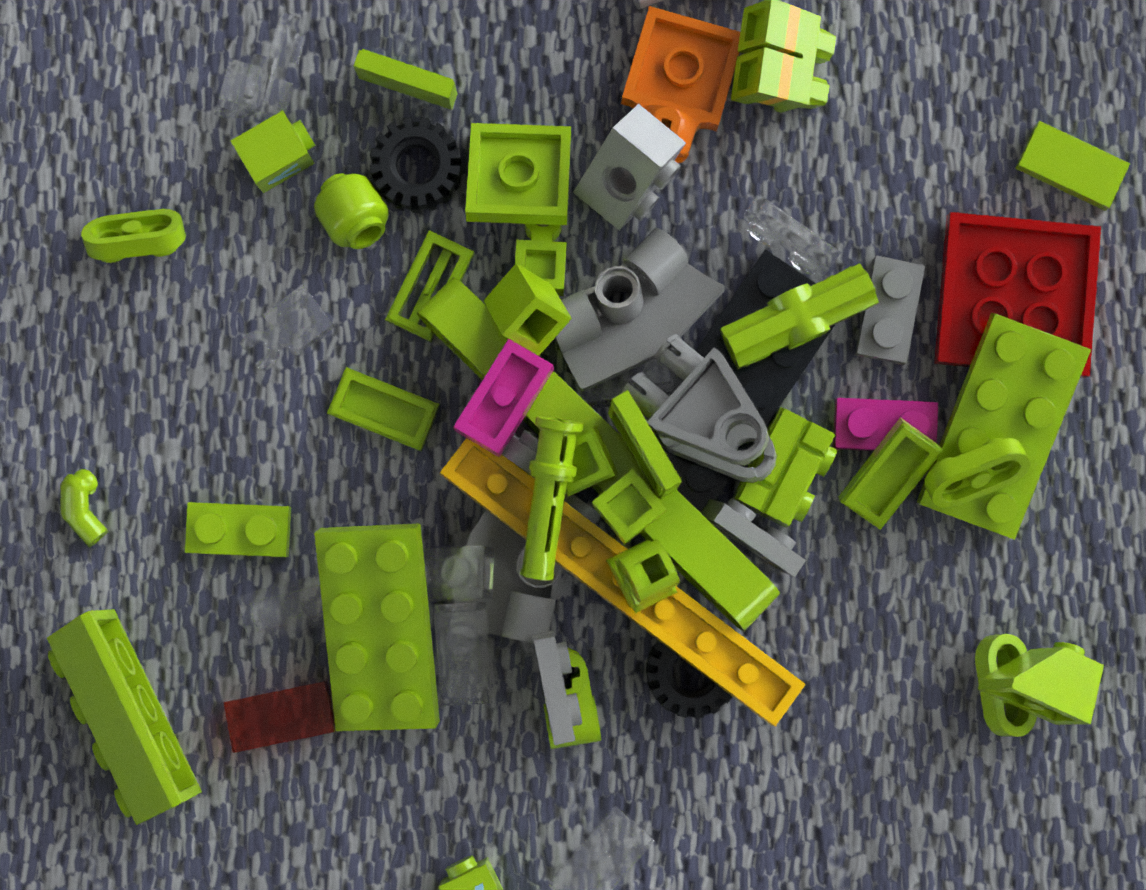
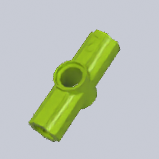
[719,263,879,369]

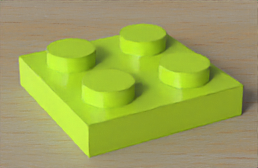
[465,123,571,225]

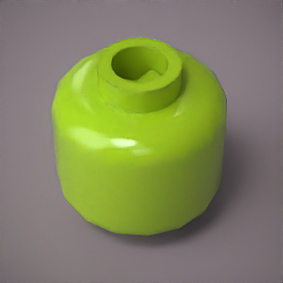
[314,173,389,249]

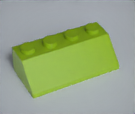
[47,609,202,825]

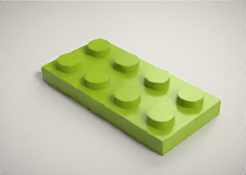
[917,313,1091,540]
[314,523,440,731]

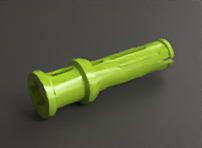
[520,416,584,580]

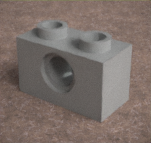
[573,104,686,231]

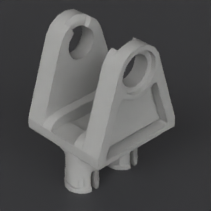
[622,334,777,483]

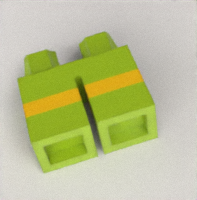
[731,0,836,113]

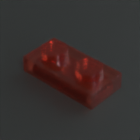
[223,681,336,753]

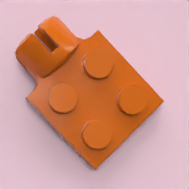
[621,6,740,164]

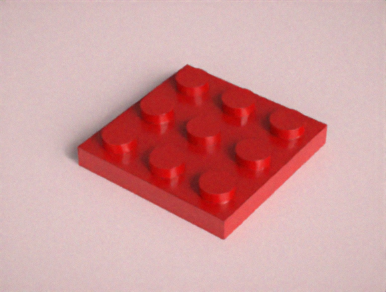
[934,212,1101,378]

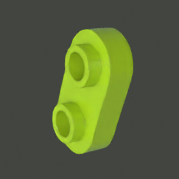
[81,209,186,263]
[924,438,1030,508]
[975,634,1037,737]

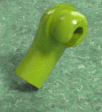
[60,469,108,547]

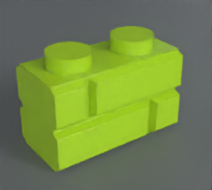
[732,407,838,527]

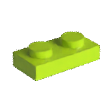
[185,502,291,557]

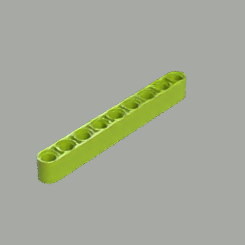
[417,277,780,631]

